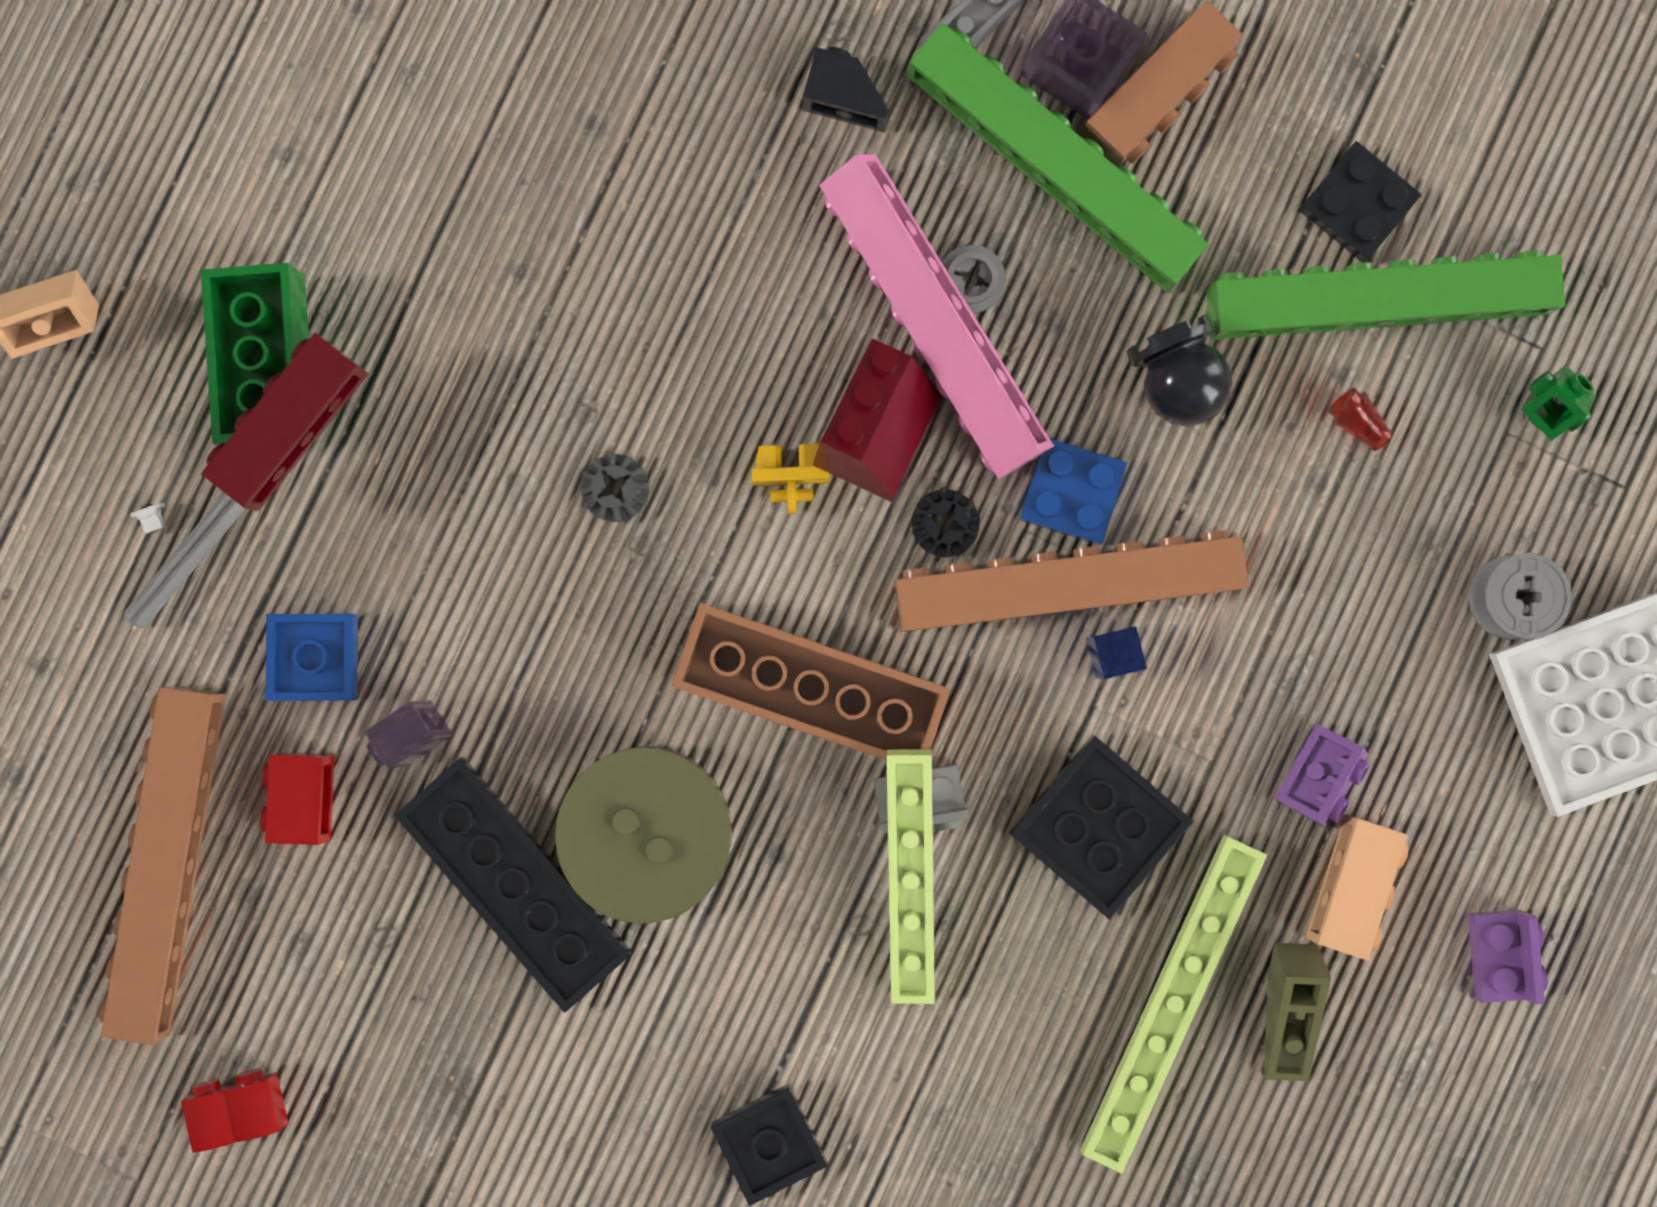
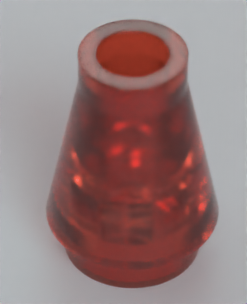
[1329,388,1393,451]

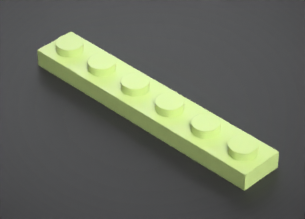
[886,749,935,1004]

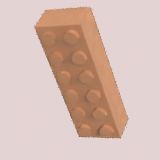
[671,603,951,760]

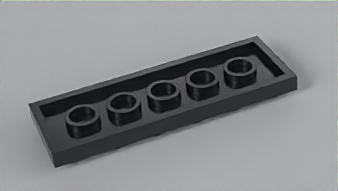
[394,757,632,1013]

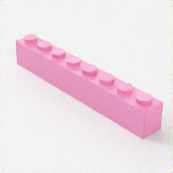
[819,154,1054,479]

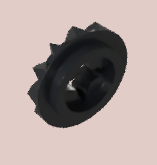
[911,488,980,557]

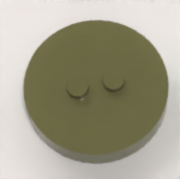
[555,746,732,923]

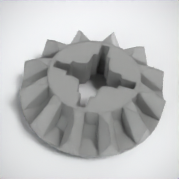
[942,245,1006,314]

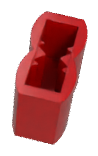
[181,1068,288,1153]

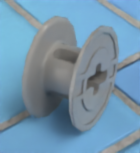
[1468,553,1572,640]

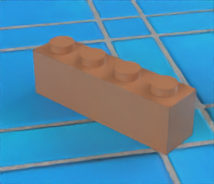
[1081,0,1244,167]

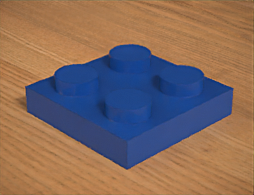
[1019,439,1127,545]
[265,614,358,701]

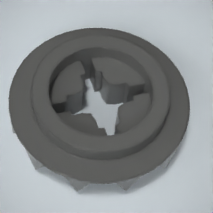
[580,453,649,522]

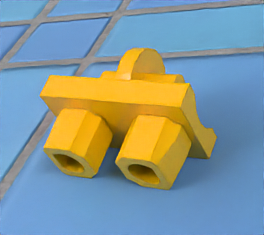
[751,443,830,514]

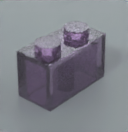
[364,700,454,769]

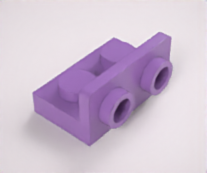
[1274,724,1370,829]
[1467,909,1548,1004]

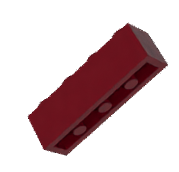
[201,333,369,511]

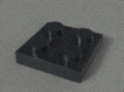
[1298,141,1422,263]
[710,1083,828,1206]

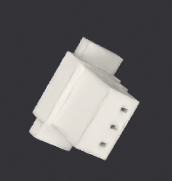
[130,503,166,534]

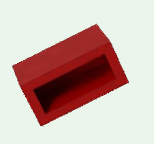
[260,753,335,845]

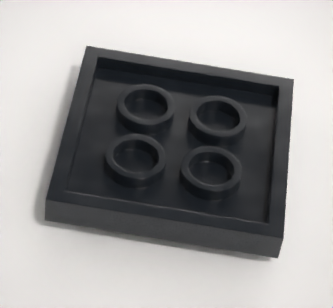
[1009,735,1194,920]

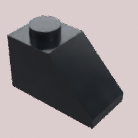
[803,47,889,132]

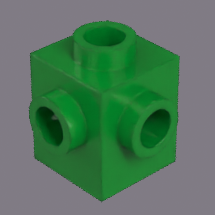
[1521,365,1596,441]

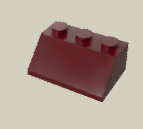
[813,338,942,502]

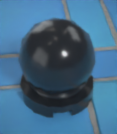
[1126,315,1233,427]

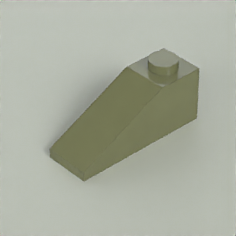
[1264,943,1331,1081]

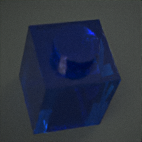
[1085,626,1147,679]

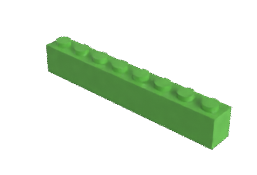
[906,22,1209,293]
[1206,250,1566,340]

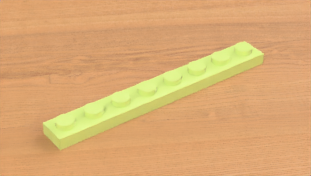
[1080,835,1267,1174]

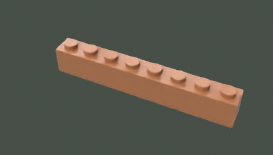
[894,530,1249,632]
[99,686,227,1045]

